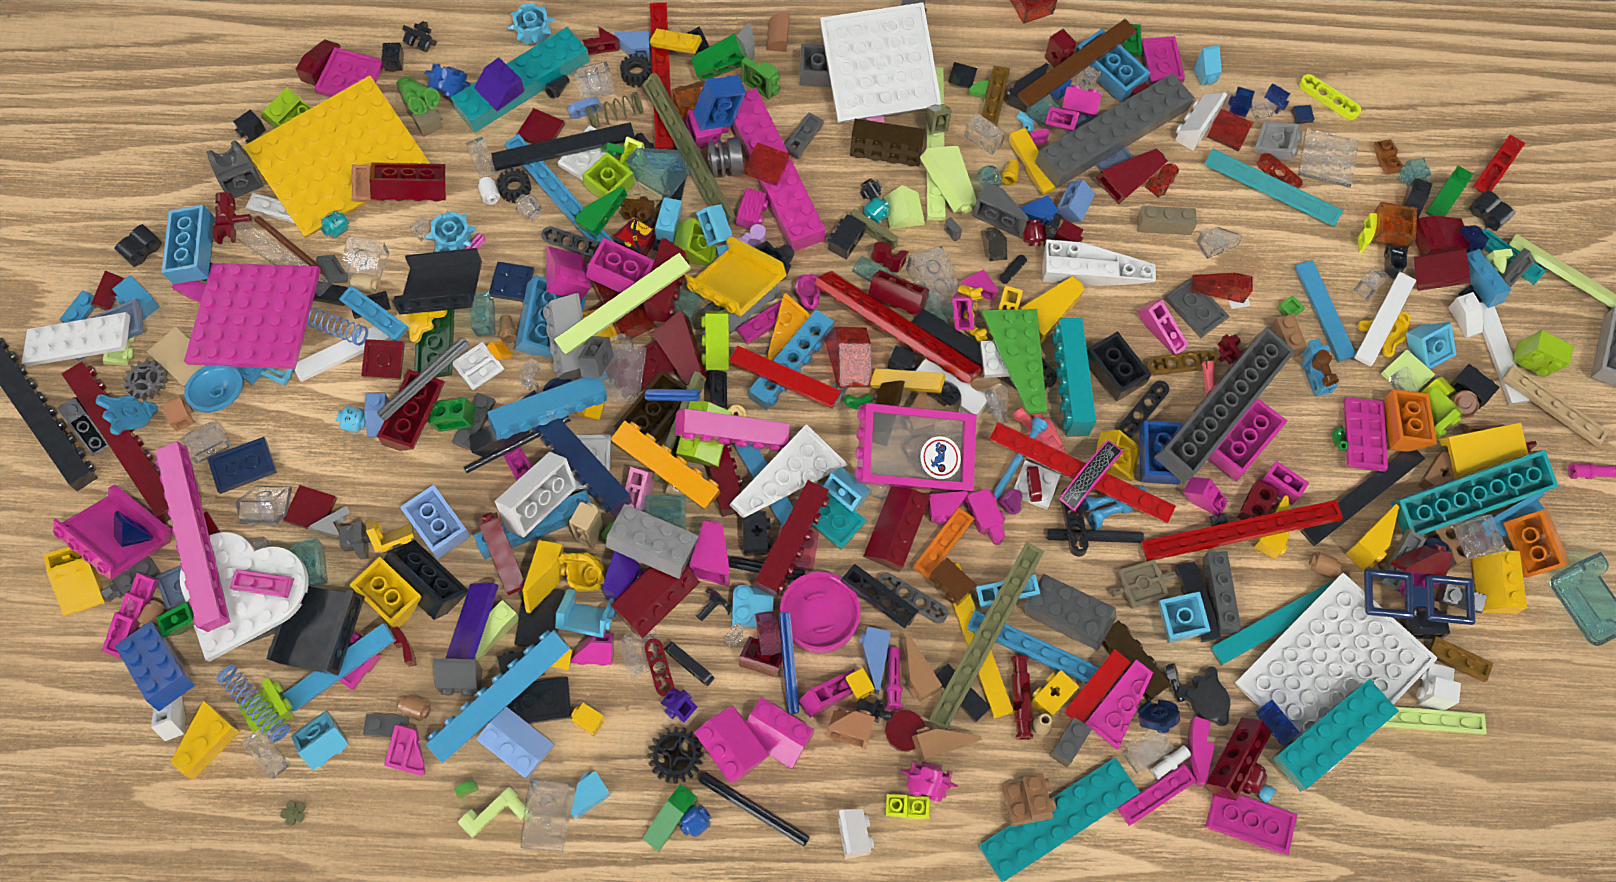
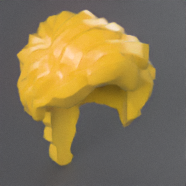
[558,553,605,592]

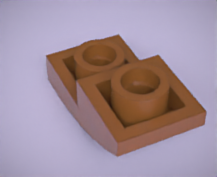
[1373,139,1404,175]

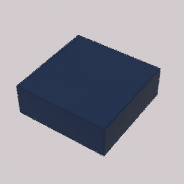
[1292,105,1315,124]

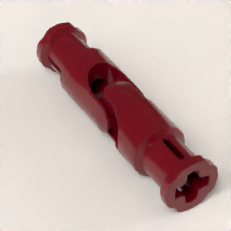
[1011,655,1034,740]

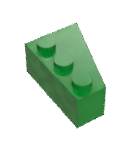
[691,33,748,82]

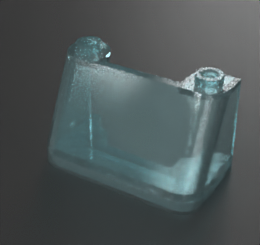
[1550,552,1616,646]

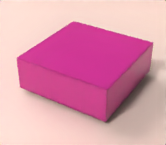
[1030,128,1049,145]

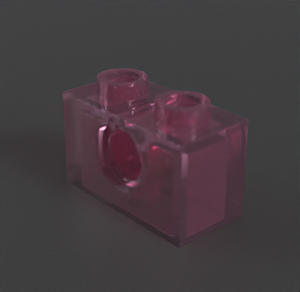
[755,611,782,655]

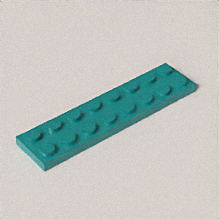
[978,757,1140,882]

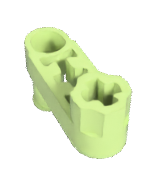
[458,787,531,838]

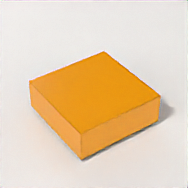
[487,341,513,360]

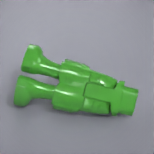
[396,76,440,114]

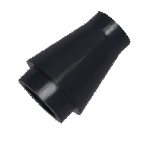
[545,74,570,99]

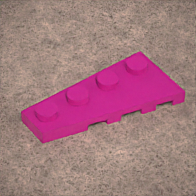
[1085,659,1153,750]

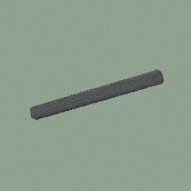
[377,338,469,420]

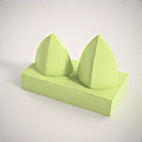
[1486,249,1513,274]

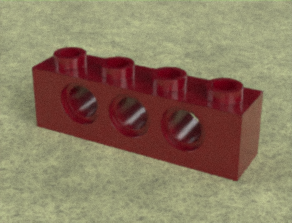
[1206,717,1271,800]

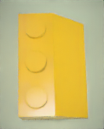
[1471,550,1527,615]
[350,557,422,628]

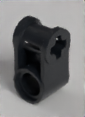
[1384,243,1408,279]

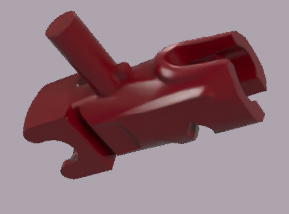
[212,192,252,244]

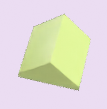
[883,185,925,229]

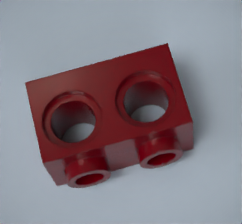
[1236,480,1279,520]

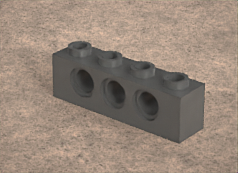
[1202,551,1241,635]

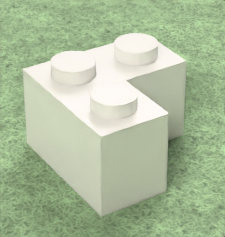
[1416,663,1461,710]

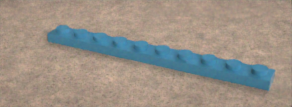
[504,134,614,250]

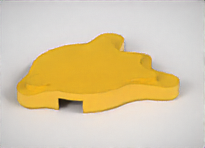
[397,310,447,343]
[1357,312,1411,358]

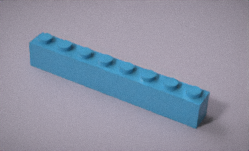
[426,630,571,763]

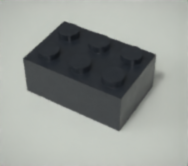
[1087,331,1152,402]

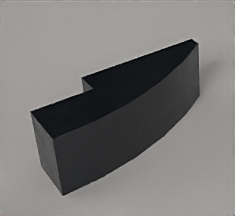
[469,425,530,457]

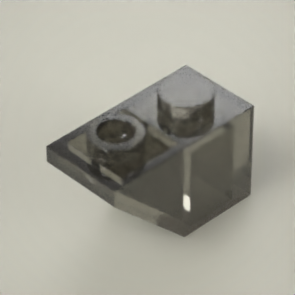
[981,227,1007,261]

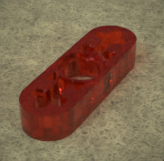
[1257,153,1303,189]

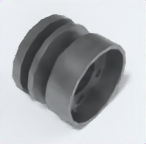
[707,137,744,178]

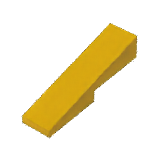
[1009,128,1059,195]

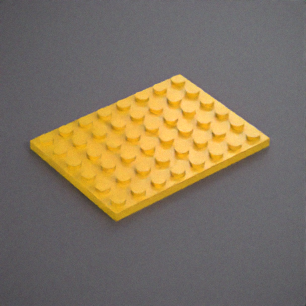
[243,76,430,238]

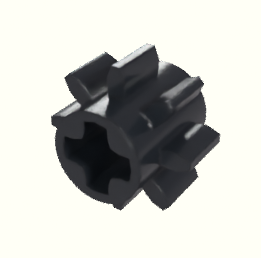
[860,178,882,201]

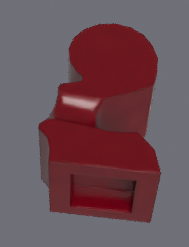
[871,241,909,273]

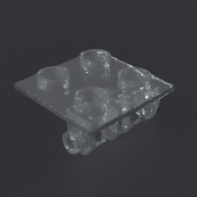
[617,627,669,679]

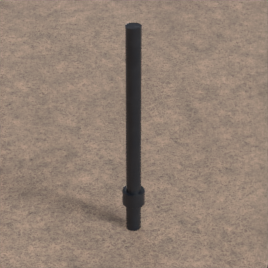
[464,415,571,473]

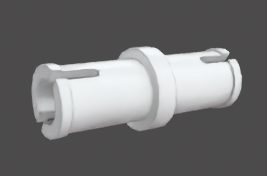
[1150,745,1191,780]

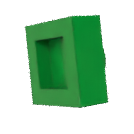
[602,142,625,158]

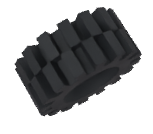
[620,53,652,88]
[497,168,532,203]

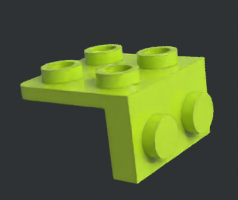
[1428,387,1464,440]
[239,677,295,738]

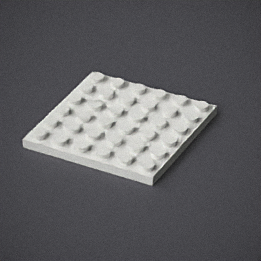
[820,3,941,123]

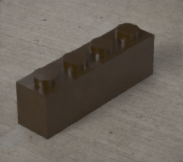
[1101,620,1171,702]

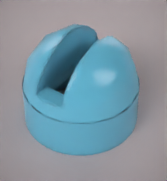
[1258,785,1276,803]

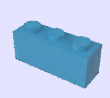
[1467,249,1512,308]

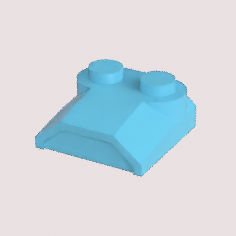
[732,585,773,628]

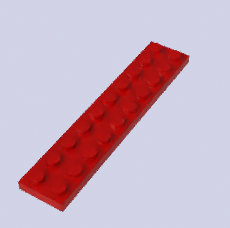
[814,271,983,384]

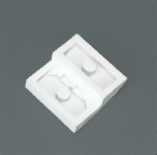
[453,342,504,391]

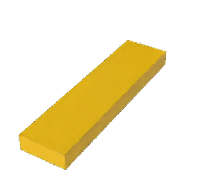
[870,368,946,393]

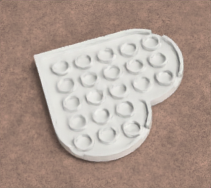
[180,532,309,662]

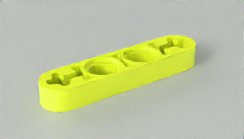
[1299,74,1361,120]

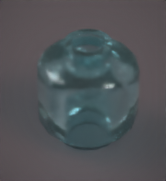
[977,165,1002,189]

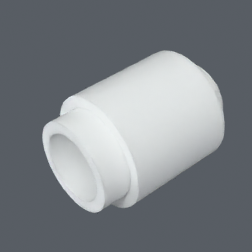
[478,177,500,205]

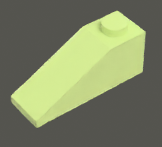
[475,600,519,662]

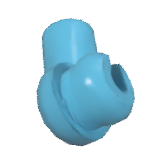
[1016,111,1034,134]

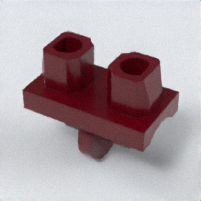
[1217,334,1245,365]

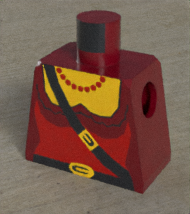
[613,218,655,257]

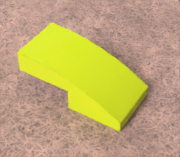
[1358,213,1377,253]

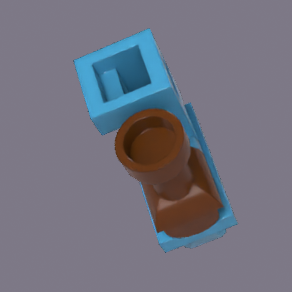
[1301,339,1339,397]

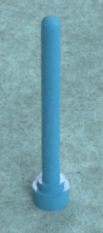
[993,417,1048,499]

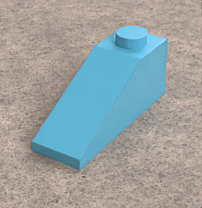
[976,574,1040,609]

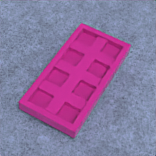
[1344,397,1388,472]

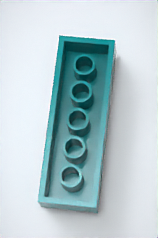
[1051,317,1096,437]
[1272,678,1399,792]

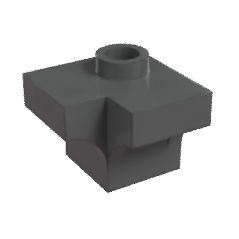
[339,521,371,560]

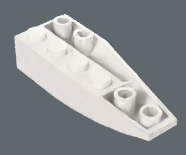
[1042,240,1156,286]

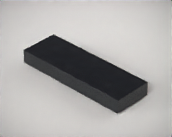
[936,664,991,722]

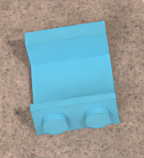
[555,589,616,638]

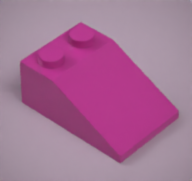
[546,246,590,301]

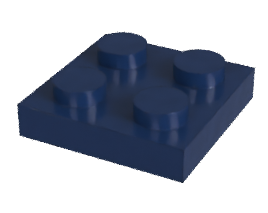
[489,261,534,302]

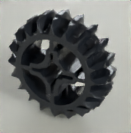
[647,727,704,784]

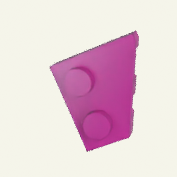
[384,724,426,776]

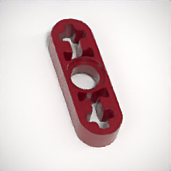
[644,639,674,697]

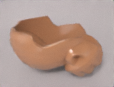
[1451,390,1479,419]

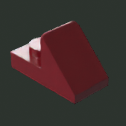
[583,26,619,55]

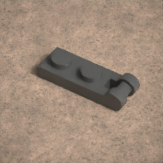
[785,112,824,159]

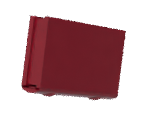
[1414,249,1471,291]

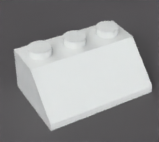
[1175,93,1227,151]

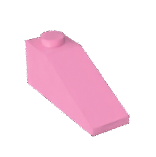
[619,466,655,513]

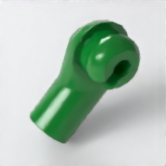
[843,393,872,410]
[1331,427,1349,450]

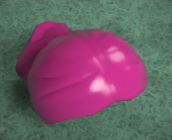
[795,274,821,310]

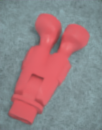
[1013,407,1066,454]

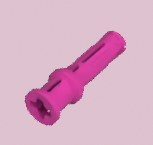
[1568,462,1616,479]
[885,647,903,710]

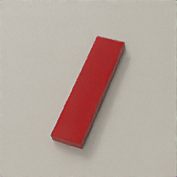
[1064,649,1131,722]

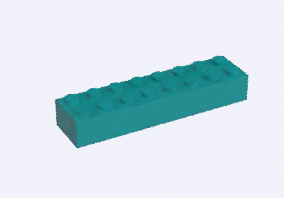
[451,27,590,133]
[1390,450,1559,535]

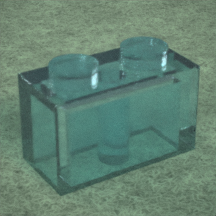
[470,292,496,337]

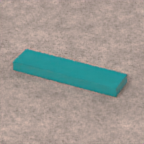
[1474,228,1546,285]

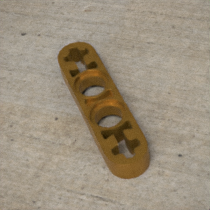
[1145,350,1218,376]

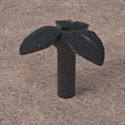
[697,588,730,621]

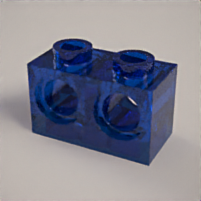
[1254,699,1300,746]

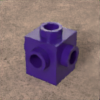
[661,688,697,723]

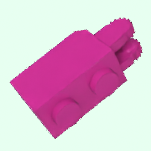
[965,488,1005,545]

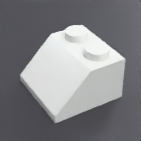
[837,809,874,859]

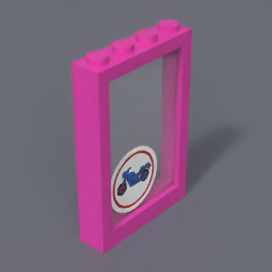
[854,403,977,492]

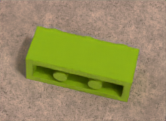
[702,311,729,370]

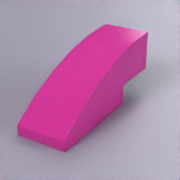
[1188,716,1215,787]

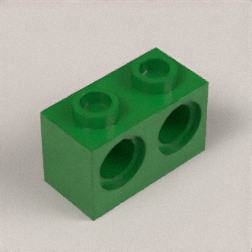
[429,397,476,432]

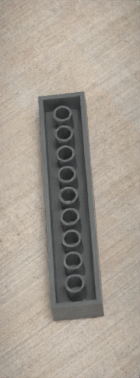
[1035,73,1195,188]
[1154,327,1295,484]

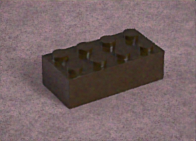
[850,118,925,167]
[614,370,688,444]

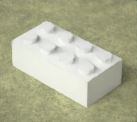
[495,452,577,538]

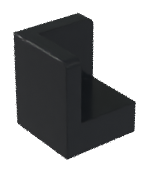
[949,62,977,88]

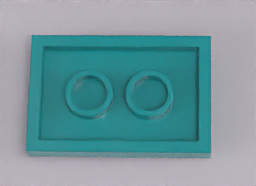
[813,484,867,550]

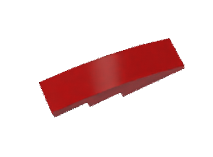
[1472,134,1526,193]

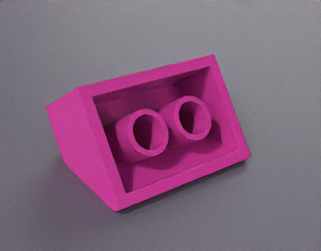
[746,697,814,769]
[694,705,770,784]

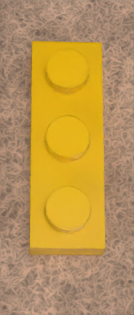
[649,29,702,54]

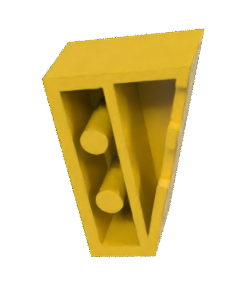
[170,700,240,780]

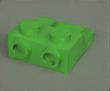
[741,57,781,100]

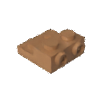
[1002,773,1056,827]

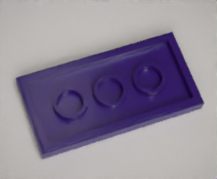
[445,582,498,659]

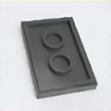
[1164,277,1229,338]

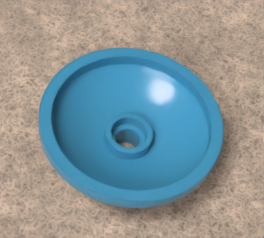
[184,366,243,413]

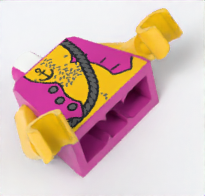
[952,285,988,342]

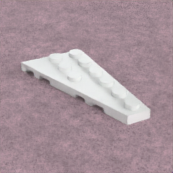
[730,424,848,518]

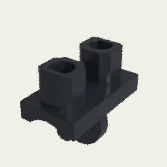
[402,21,437,52]

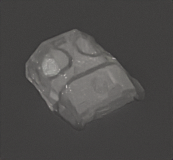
[1453,514,1509,560]

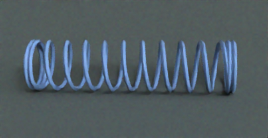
[307,307,368,346]
[217,665,290,742]

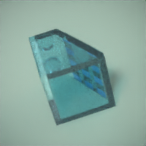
[626,148,690,198]

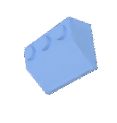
[476,707,555,779]

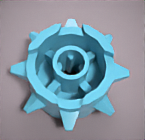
[508,3,555,45]
[425,211,476,252]

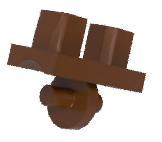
[622,196,658,221]

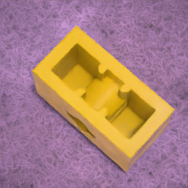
[1031,670,1079,717]

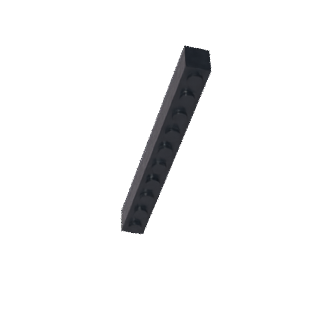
[0,338,98,492]

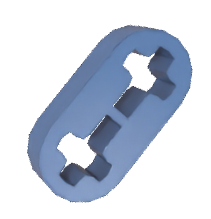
[567,97,602,119]

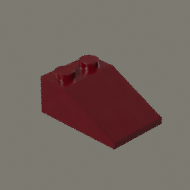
[1410,215,1474,256]

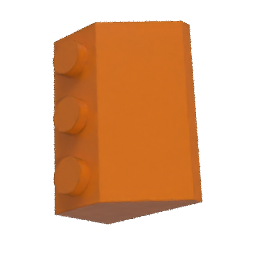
[1382,389,1437,452]
[1503,509,1571,578]

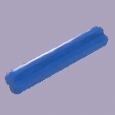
[645,389,700,401]

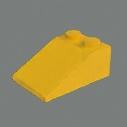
[1345,504,1399,570]
[523,540,567,613]

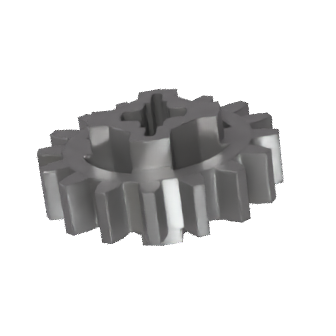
[123,359,168,401]

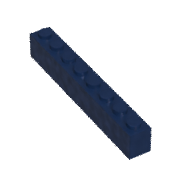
[523,390,632,516]

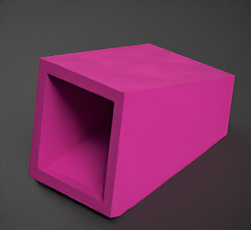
[689,520,730,587]

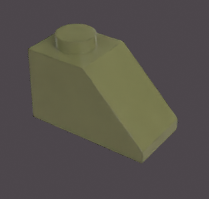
[925,104,952,134]

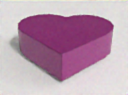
[998,489,1023,515]

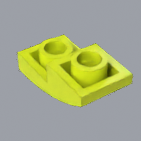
[886,795,930,819]

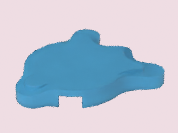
[96,395,158,435]

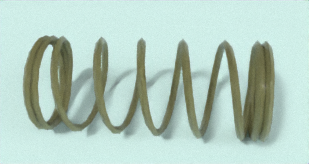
[586,91,644,128]

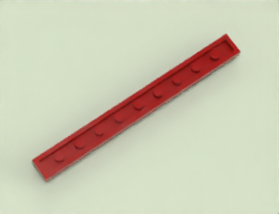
[650,2,673,152]
[989,422,1176,524]
[1141,500,1343,562]

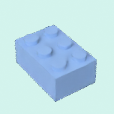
[400,485,470,559]

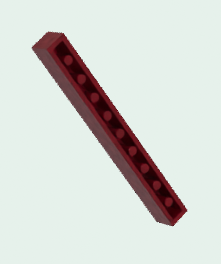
[61,361,171,523]

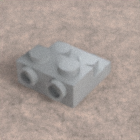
[1255,121,1303,161]

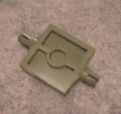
[1110,560,1176,609]

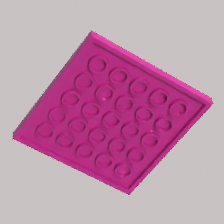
[184,263,321,369]

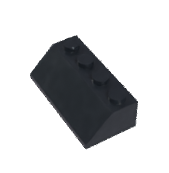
[383,540,468,620]

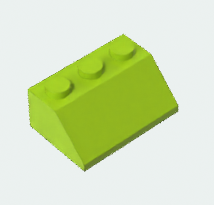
[676,400,732,467]

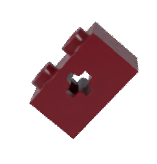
[1044,28,1077,68]

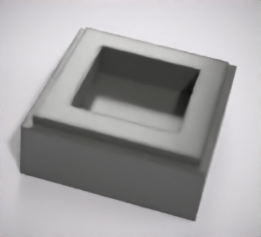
[944,217,962,242]

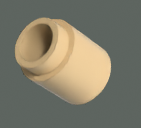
[350,273,381,294]

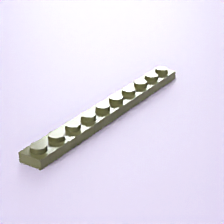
[643,73,736,225]
[929,541,1044,730]

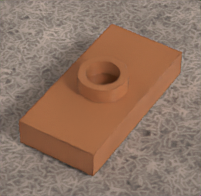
[352,164,372,202]

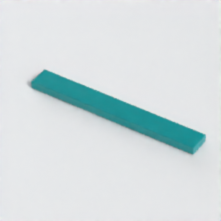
[1204,149,1343,227]
[1210,578,1337,666]

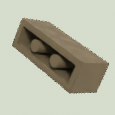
[1137,206,1197,235]

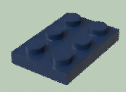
[207,437,277,494]

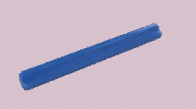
[778,612,799,714]

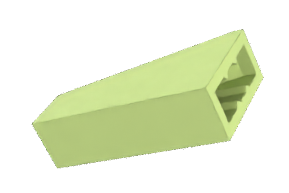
[920,146,977,214]

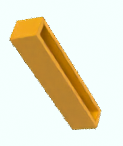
[610,421,720,511]

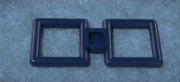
[1364,569,1476,625]

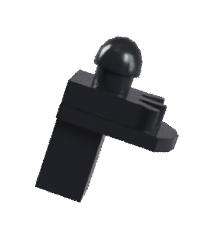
[935,381,961,407]
[856,699,892,723]

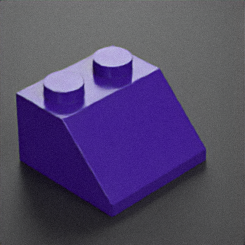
[474,57,525,111]
[602,551,643,600]

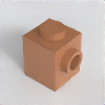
[162,397,195,432]

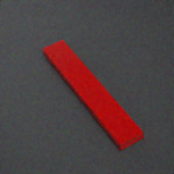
[729,345,841,409]

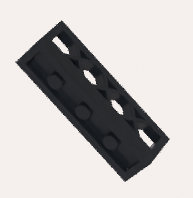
[840,564,919,629]

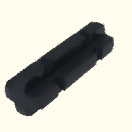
[999,255,1027,284]

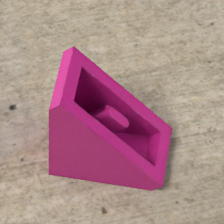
[1045,107,1079,132]
[961,269,998,301]

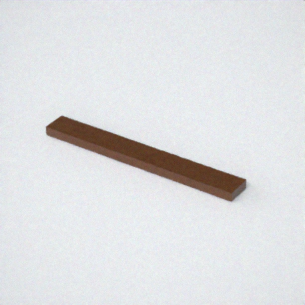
[1018,19,1137,108]

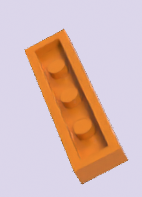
[913,507,975,580]

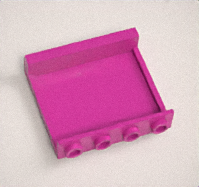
[53,484,171,580]

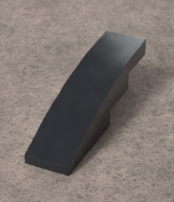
[1175,562,1221,643]

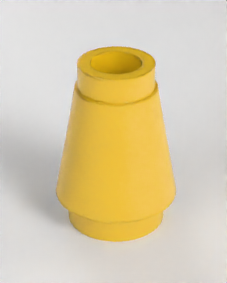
[1001,159,1019,186]

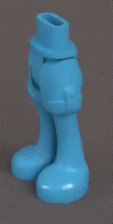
[1081,485,1147,530]

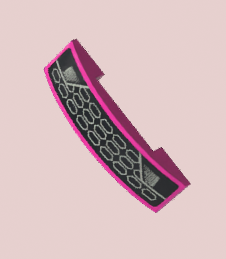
[1059,440,1124,512]

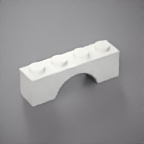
[916,359,989,420]

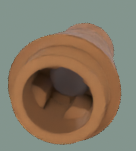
[499,315,518,343]

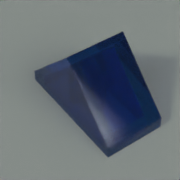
[114,510,153,547]

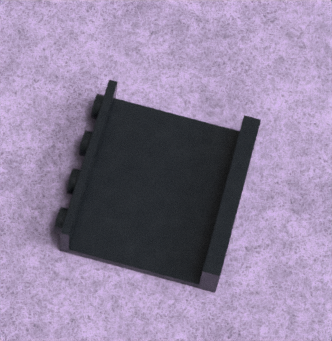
[393,248,482,315]
[266,586,365,676]

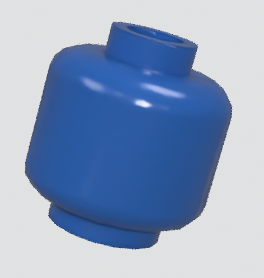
[679,805,711,837]

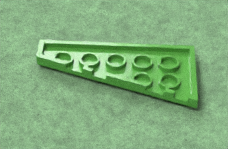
[980,309,1047,414]

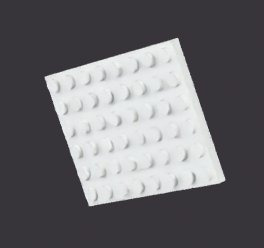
[1234,573,1437,773]

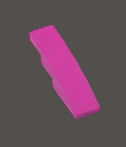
[102,573,159,658]

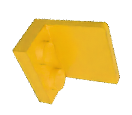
[366,517,414,552]

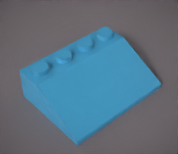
[514,275,587,358]

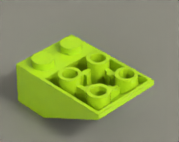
[261,87,311,129]

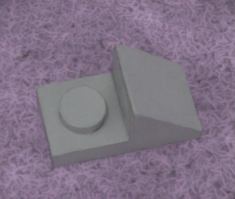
[308,506,350,539]

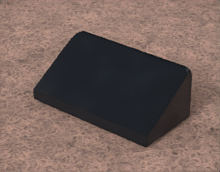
[704,370,727,408]

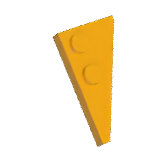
[766,293,811,360]

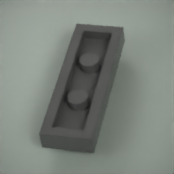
[452,392,496,451]
[1378,529,1426,591]

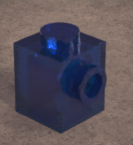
[1228,86,1255,117]

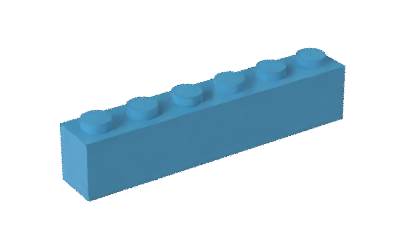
[487,377,607,440]

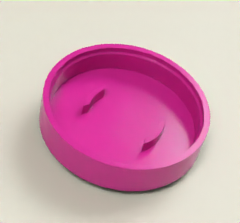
[780,572,861,654]

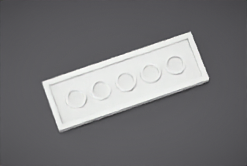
[22,312,131,366]

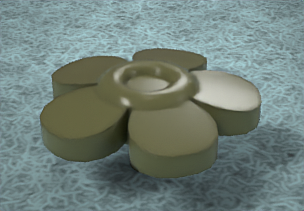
[280,801,305,826]

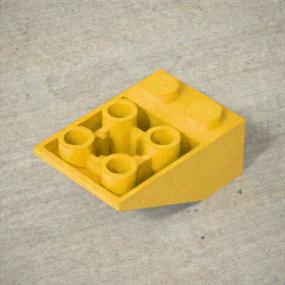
[43,547,105,616]

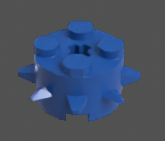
[425,63,471,97]

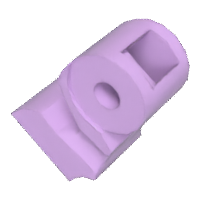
[738,224,766,247]

